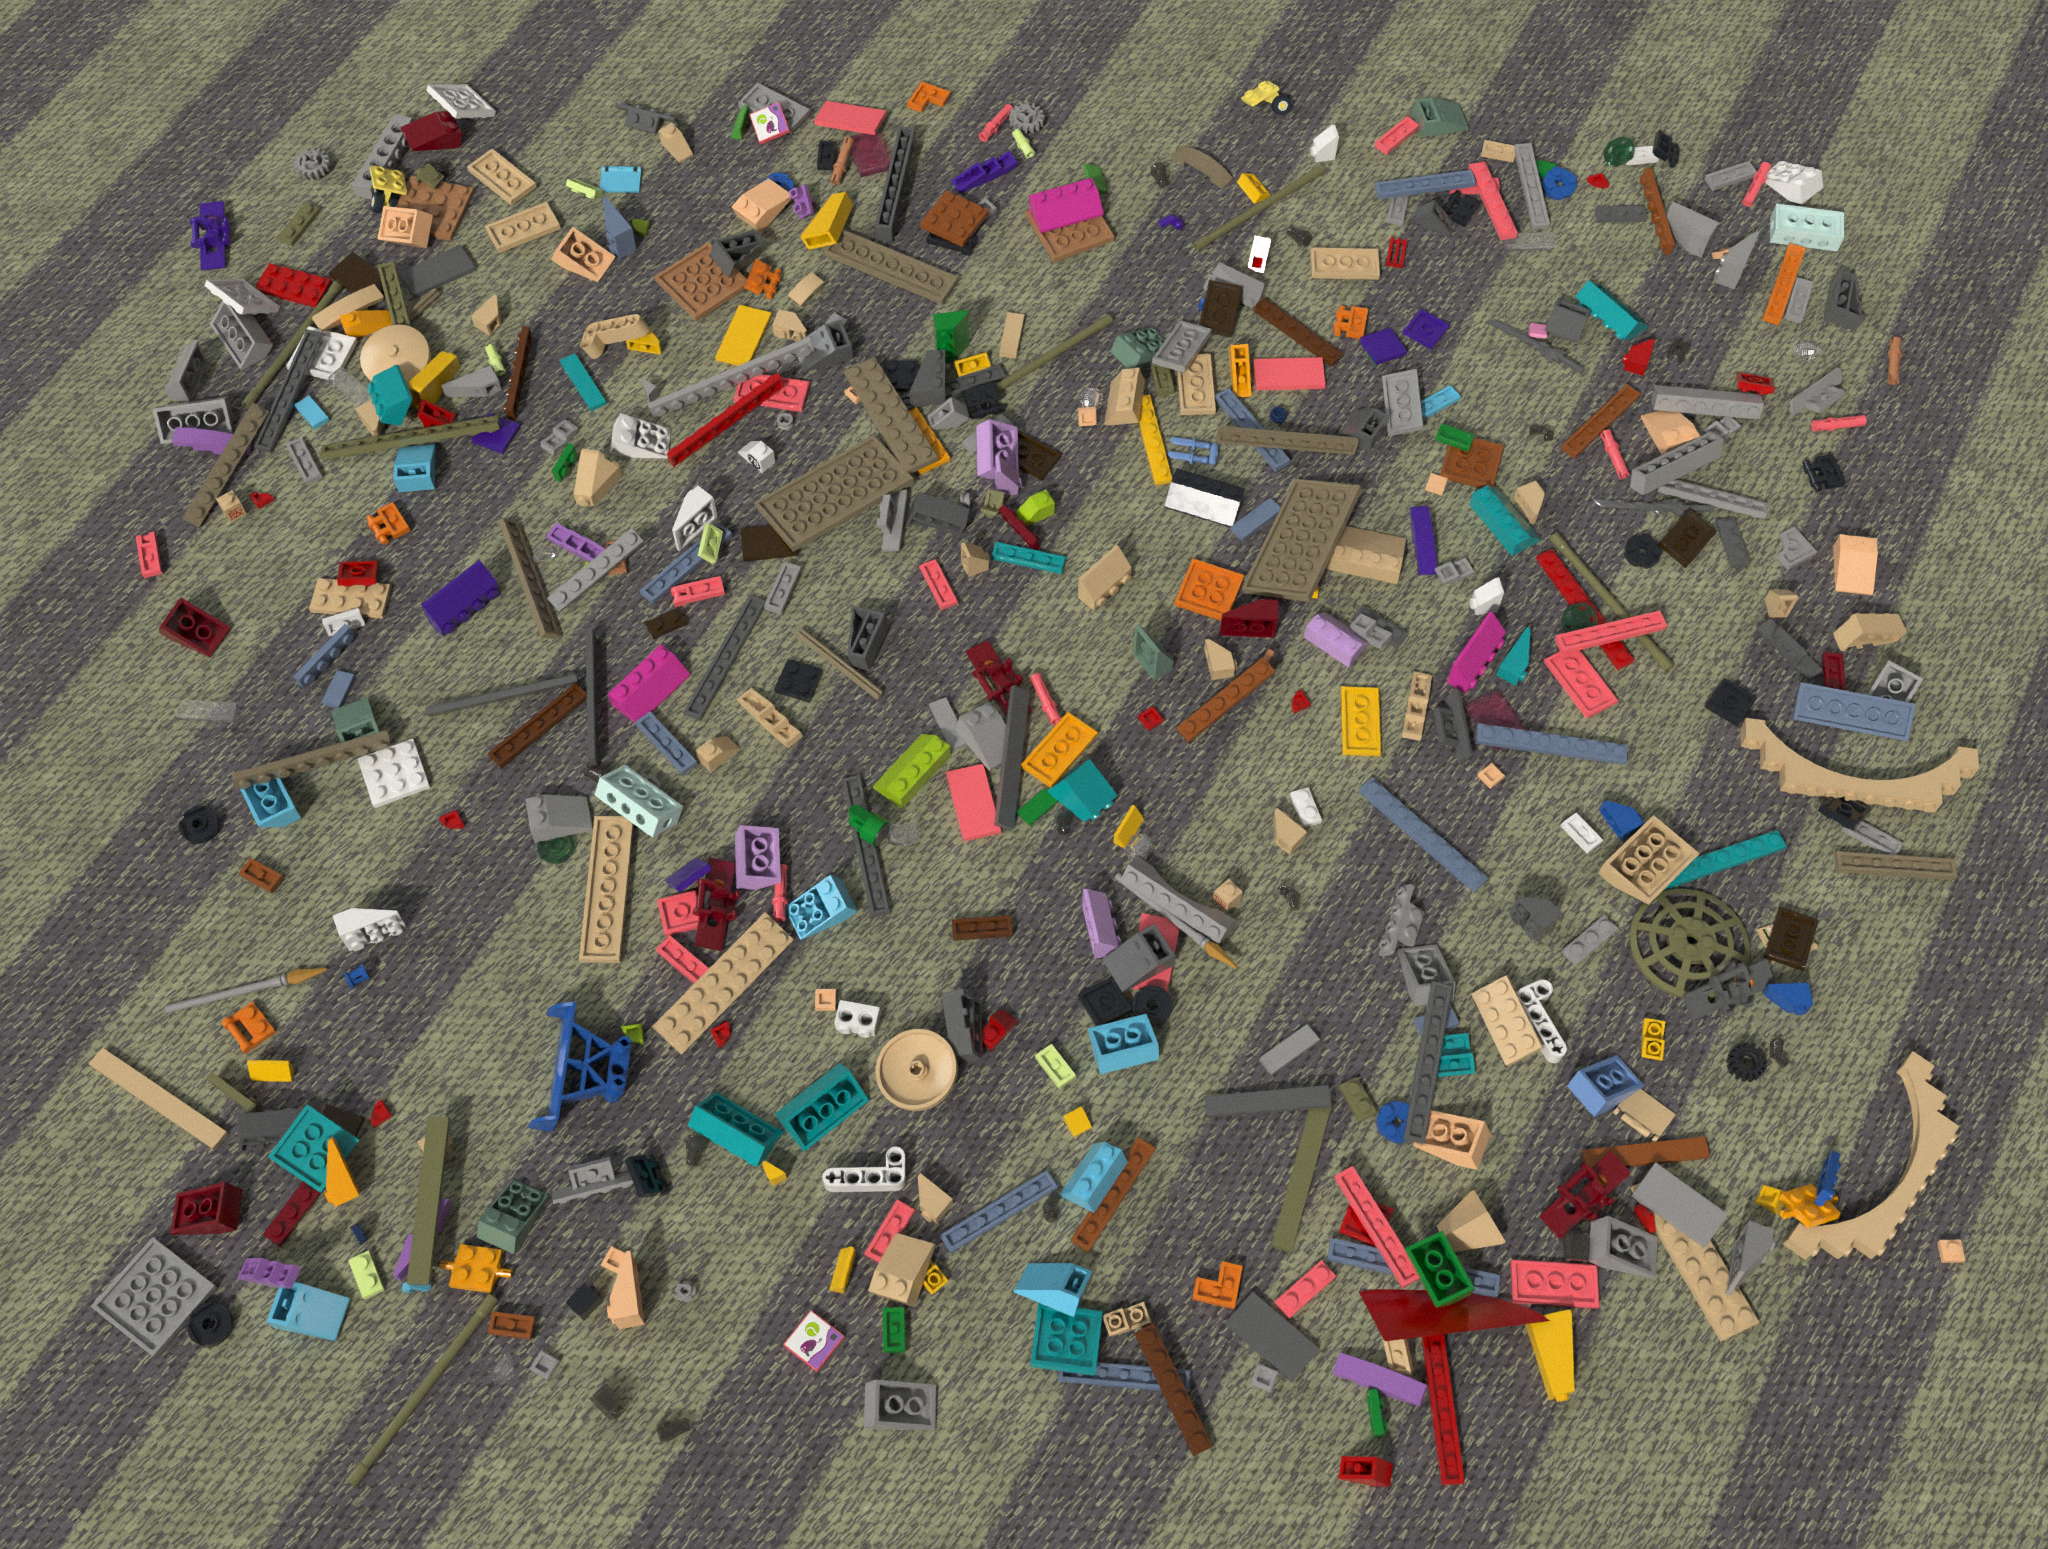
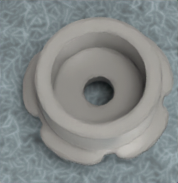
[675,1281,696,1302]

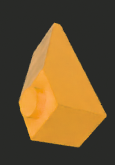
[339,310,392,339]
[1228,344,1252,398]
[324,1136,360,1207]

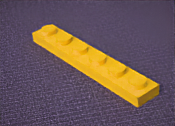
[1139,394,1172,485]

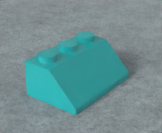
[367,365,412,426]

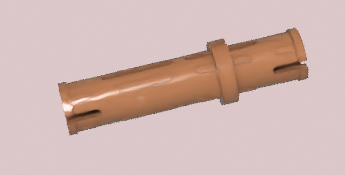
[830,137,854,185]
[1887,337,1902,385]

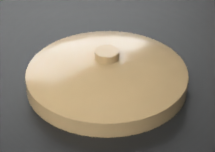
[360,325,431,383]
[876,1029,958,1111]

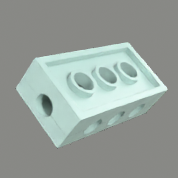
[1770,203,1844,251]
[595,765,683,838]

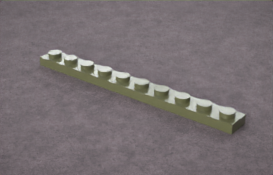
[321,415,500,460]

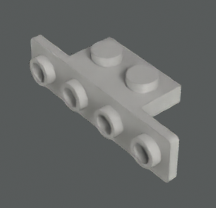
[1790,367,1844,415]
[877,490,908,552]
[1379,884,1424,957]
[552,1157,633,1204]

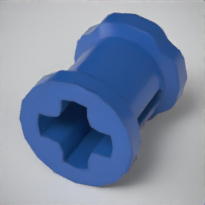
[343,964,370,989]

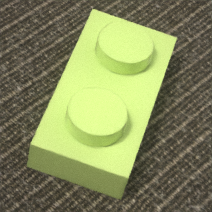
[566,179,604,199]
[698,523,723,564]
[1035,1044,1076,1089]
[348,1250,385,1300]

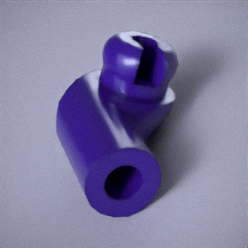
[1158,215,1184,230]

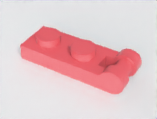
[136,531,163,578]
[671,576,725,607]

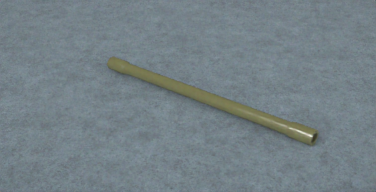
[1193,165,1325,251]
[242,281,343,409]
[997,314,1113,392]
[1549,532,1674,672]
[345,1294,499,1487]

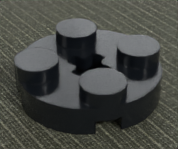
[1624,533,1662,569]
[178,806,220,845]
[1132,985,1173,1027]
[187,1302,234,1348]

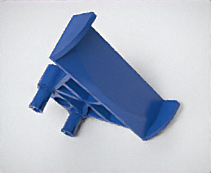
[528,1002,631,1131]

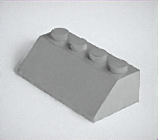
[210,301,273,369]
[153,396,233,444]

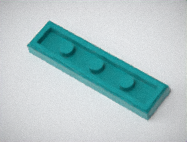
[559,353,607,412]
[991,542,1066,574]

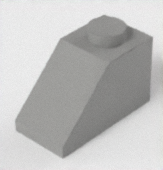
[928,397,969,431]

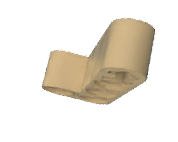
[580,314,649,359]

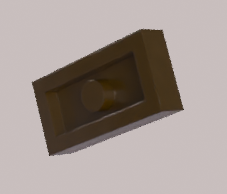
[645,608,687,640]

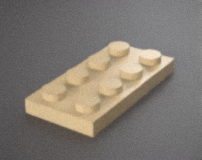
[467,149,537,206]
[485,202,561,253]
[1310,247,1380,280]
[1177,354,1216,415]
[309,578,392,619]
[1471,975,1544,1066]

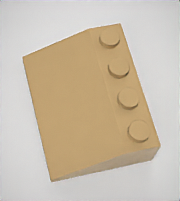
[1325,526,1406,584]
[1598,815,1699,905]

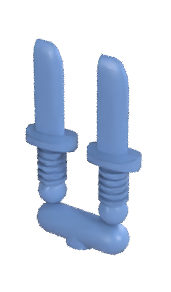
[1168,437,1219,465]

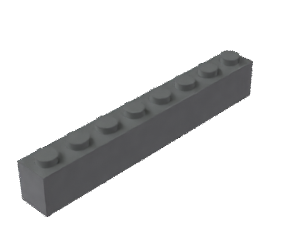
[875,126,916,242]

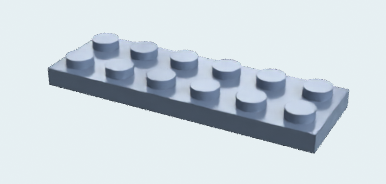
[1792,682,1916,741]

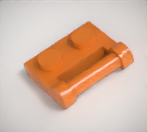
[221,1001,276,1054]

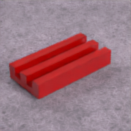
[1386,237,1407,268]

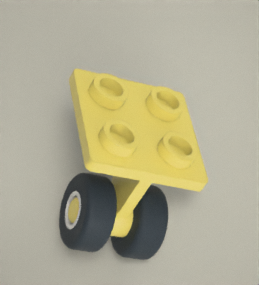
[1241,81,1292,115]
[370,165,407,213]

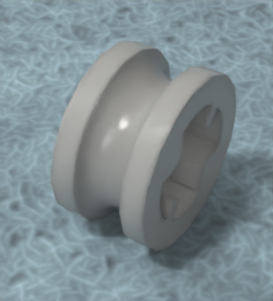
[777,413,793,430]
[960,493,970,509]

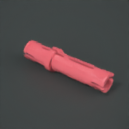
[979,104,1013,142]
[1742,162,1771,207]
[1811,415,1867,432]
[1600,430,1630,479]
[1030,673,1062,725]
[772,864,788,923]

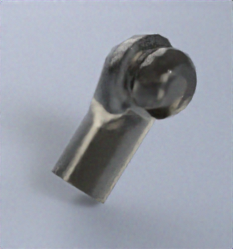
[1529,425,1554,441]
[1056,810,1076,835]
[1278,884,1300,911]
[1769,1038,1791,1069]
[1042,1191,1062,1223]

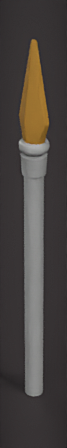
[1115,872,1238,969]
[165,968,327,1013]

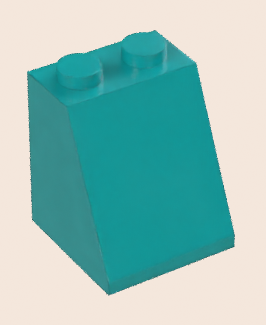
[1047,759,1118,822]

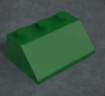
[933,310,969,363]
[1404,1231,1475,1308]

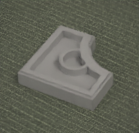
[1776,526,1817,570]

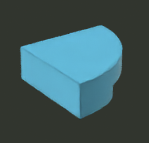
[402,1281,431,1293]

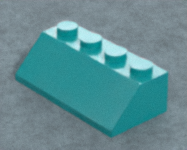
[1575,280,1649,341]
[1469,485,1541,556]
[775,1063,869,1152]
[688,1092,784,1167]

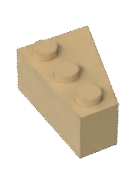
[1833,613,1907,652]

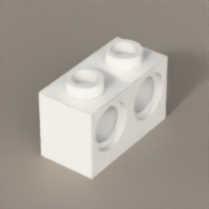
[834,1000,881,1038]

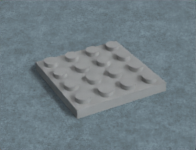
[90,1237,217,1358]

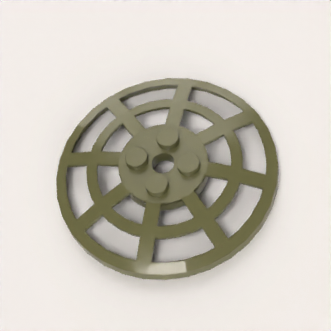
[1629,889,1750,999]

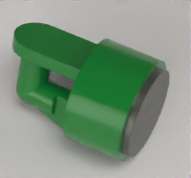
[848,805,890,846]

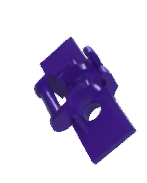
[190,201,230,271]

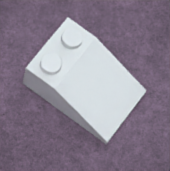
[672,486,717,551]

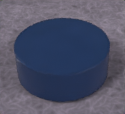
[350,1223,368,1245]

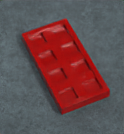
[255,263,332,308]

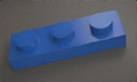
[1814,1150,1841,1207]

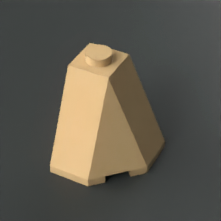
[574,449,622,507]
[1437,1190,1506,1252]

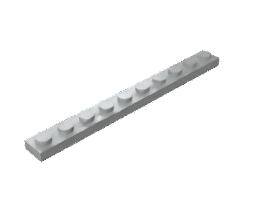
[647,337,814,418]

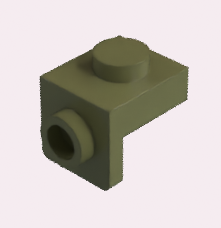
[415,163,444,190]
[980,487,1006,517]

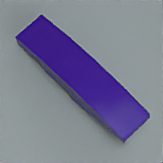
[951,151,1019,193]
[1410,506,1437,576]

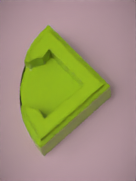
[632,219,650,237]
[621,1023,644,1045]

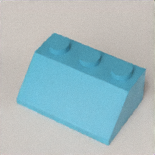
[240,778,301,827]
[1088,1014,1159,1075]
[1060,1142,1128,1213]

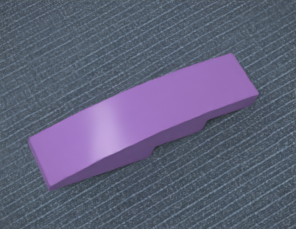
[172,427,252,455]
[546,522,605,562]
[393,1198,452,1281]
[237,1258,301,1289]
[1333,1353,1427,1407]

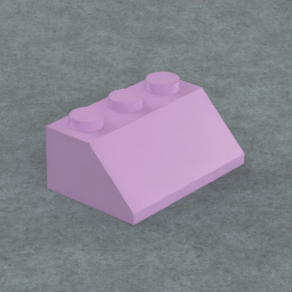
[976,419,1019,479]
[1304,612,1370,667]
[735,825,781,890]
[1082,889,1121,959]

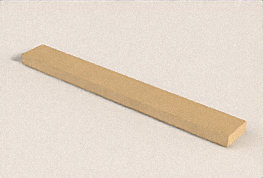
[89,1048,228,1151]

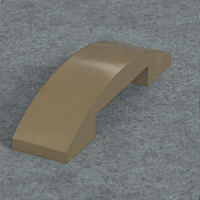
[1171,146,1233,189]

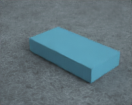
[294,396,330,430]

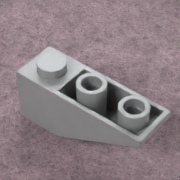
[441,365,502,397]

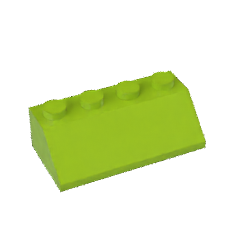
[873,734,951,809]

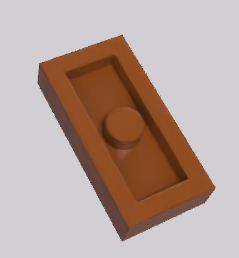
[238,858,284,894]
[487,1311,536,1340]

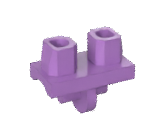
[789,184,816,220]

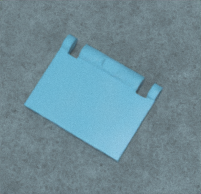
[600,166,642,193]

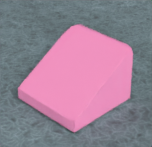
[1528,323,1547,339]

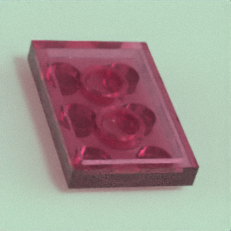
[847,133,890,178]
[1465,691,1525,752]

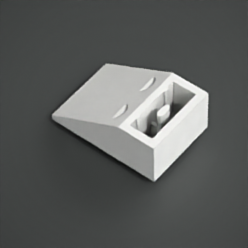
[1765,161,1823,204]
[610,413,671,458]
[333,908,407,951]

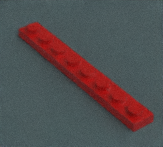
[666,373,784,467]
[1536,549,1635,671]
[1421,1334,1465,1486]

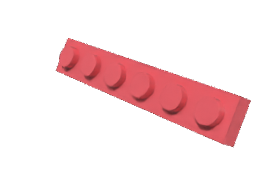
[1468,161,1518,240]
[1555,611,1667,654]
[1334,1166,1420,1288]

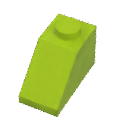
[1015,490,1055,526]

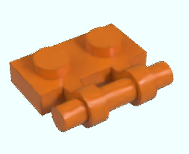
[744,259,781,299]
[1333,305,1368,339]
[366,502,410,545]

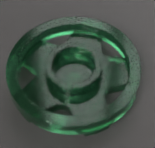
[1603,137,1635,167]
[1562,603,1597,632]
[537,835,575,864]

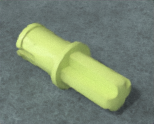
[1012,129,1035,159]
[485,344,506,376]

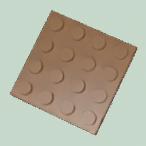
[396,175,475,241]
[1025,210,1114,262]
[654,242,747,321]

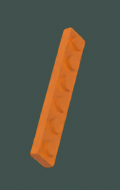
[1762,243,1806,326]

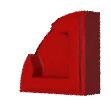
[1586,173,1609,188]
[249,492,275,509]
[1291,689,1311,714]
[439,809,465,829]
[710,1021,731,1049]
[370,1099,393,1128]
[1634,1205,1656,1234]

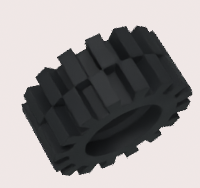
[1726,1042,1768,1082]

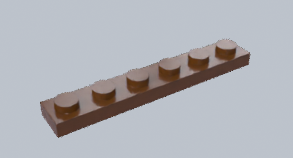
[1253,298,1343,367]
[504,326,532,420]
[487,683,587,769]
[1134,1323,1213,1456]

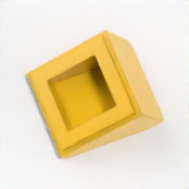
[1064,1106,1092,1137]
[762,1161,787,1186]
[1755,1185,1784,1215]

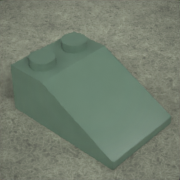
[1133,624,1174,681]

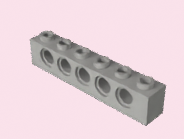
[352,114,413,199]

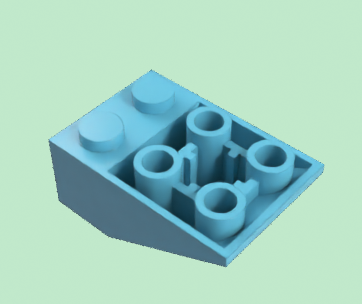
[394,444,436,492]
[786,875,858,940]
[1014,1263,1093,1317]
[267,1282,350,1341]

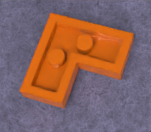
[907,81,951,113]
[1192,1261,1243,1309]

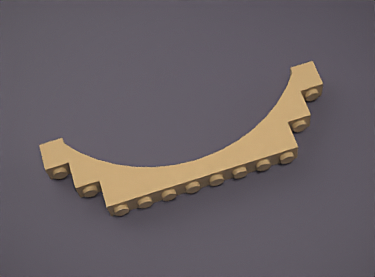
[1741,718,1979,812]
[1783,1052,1959,1260]

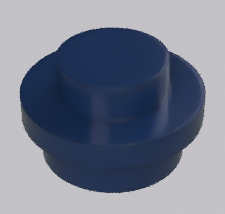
[1269,407,1287,424]

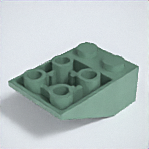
[1412,97,1469,137]
[1110,328,1165,371]
[331,697,381,743]
[477,1179,549,1254]

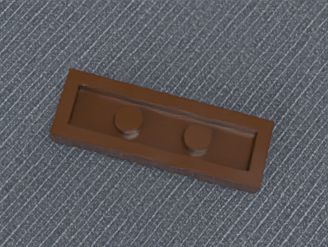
[952,915,1012,941]

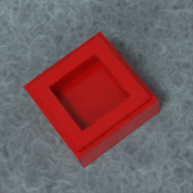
[1137,706,1164,731]

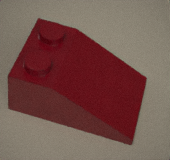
[400,111,462,151]
[158,597,231,658]
[1219,599,1278,638]
[170,1182,243,1235]

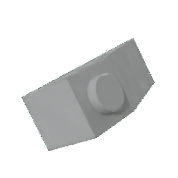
[1212,262,1265,307]

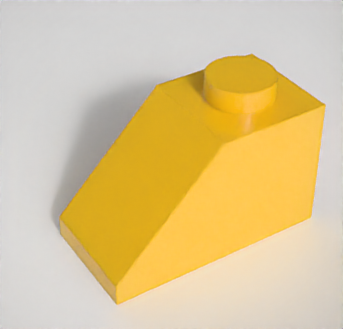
[626,328,662,355]

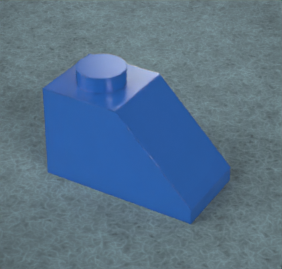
[1599,801,1645,841]
[1763,983,1813,1015]

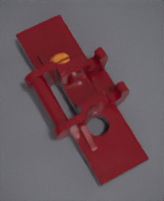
[965,640,1033,718]
[692,857,740,951]
[1538,1151,1631,1239]

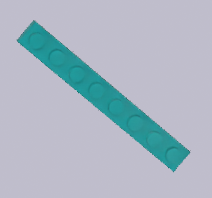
[1664,830,1787,890]

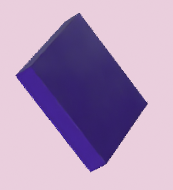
[1402,309,1450,350]
[1359,328,1407,365]
[471,413,521,454]
[664,858,711,892]

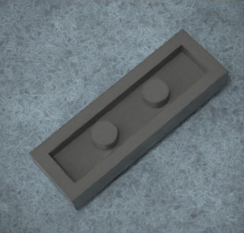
[1594,205,1647,223]
[1715,518,1750,568]
[1351,605,1409,649]

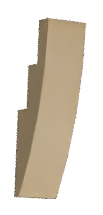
[312,284,384,332]
[1402,671,1432,741]
[737,688,803,748]

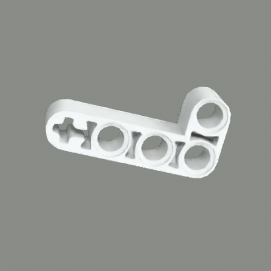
[1517,980,1567,1063]
[822,1147,906,1192]

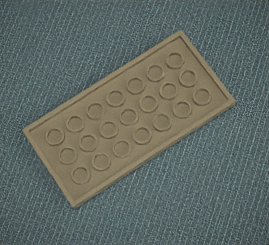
[754,435,914,552]
[1242,479,1362,602]

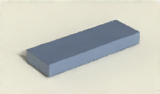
[1230,498,1281,541]

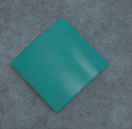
[1437,1033,1475,1077]

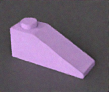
[995,455,1021,495]

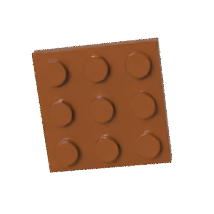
[920,190,989,247]
[1440,438,1504,488]

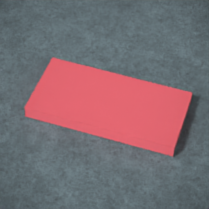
[814,101,887,135]
[1253,357,1325,390]
[733,374,810,412]
[1544,650,1618,719]
[946,764,1001,842]
[1132,913,1179,992]
[1510,1259,1600,1309]

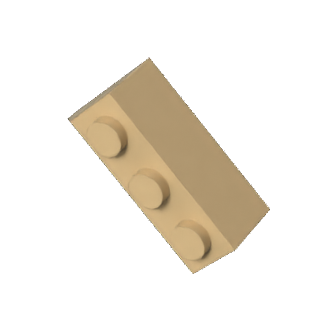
[1104,368,1145,426]
[1078,545,1132,610]

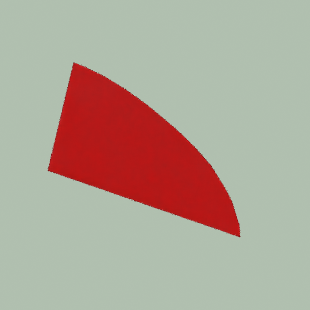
[1358,1289,1550,1341]

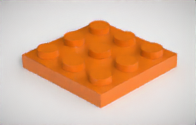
[1174,558,1244,621]

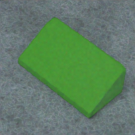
[730,104,749,140]
[1084,164,1108,195]

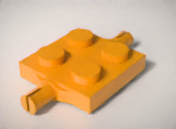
[1779,1183,1841,1228]
[439,1244,513,1293]

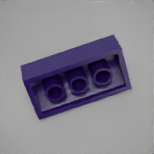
[421,560,501,637]

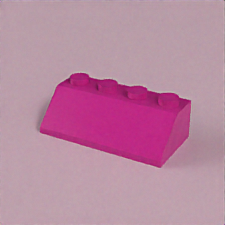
[1029,178,1103,233]
[1447,612,1506,693]
[608,644,690,723]

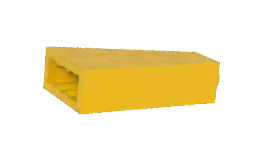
[801,191,853,249]
[407,351,461,409]
[1525,1309,1575,1402]

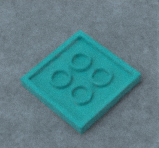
[268,1104,360,1193]
[1030,1303,1103,1376]

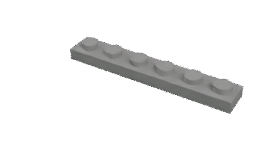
[1514,143,1550,230]
[1658,479,1768,519]
[547,528,644,613]

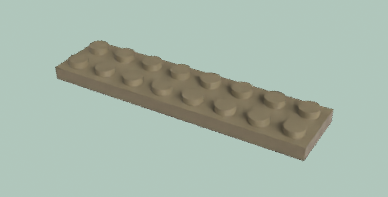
[823,230,958,305]
[843,357,938,474]

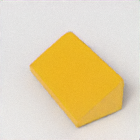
[1237,173,1271,204]
[952,352,991,377]
[1113,805,1144,849]
[247,1060,294,1082]
[829,1247,856,1294]

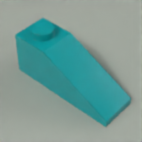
[1496,627,1530,686]

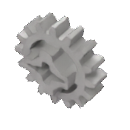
[1009,102,1044,134]
[293,148,331,180]

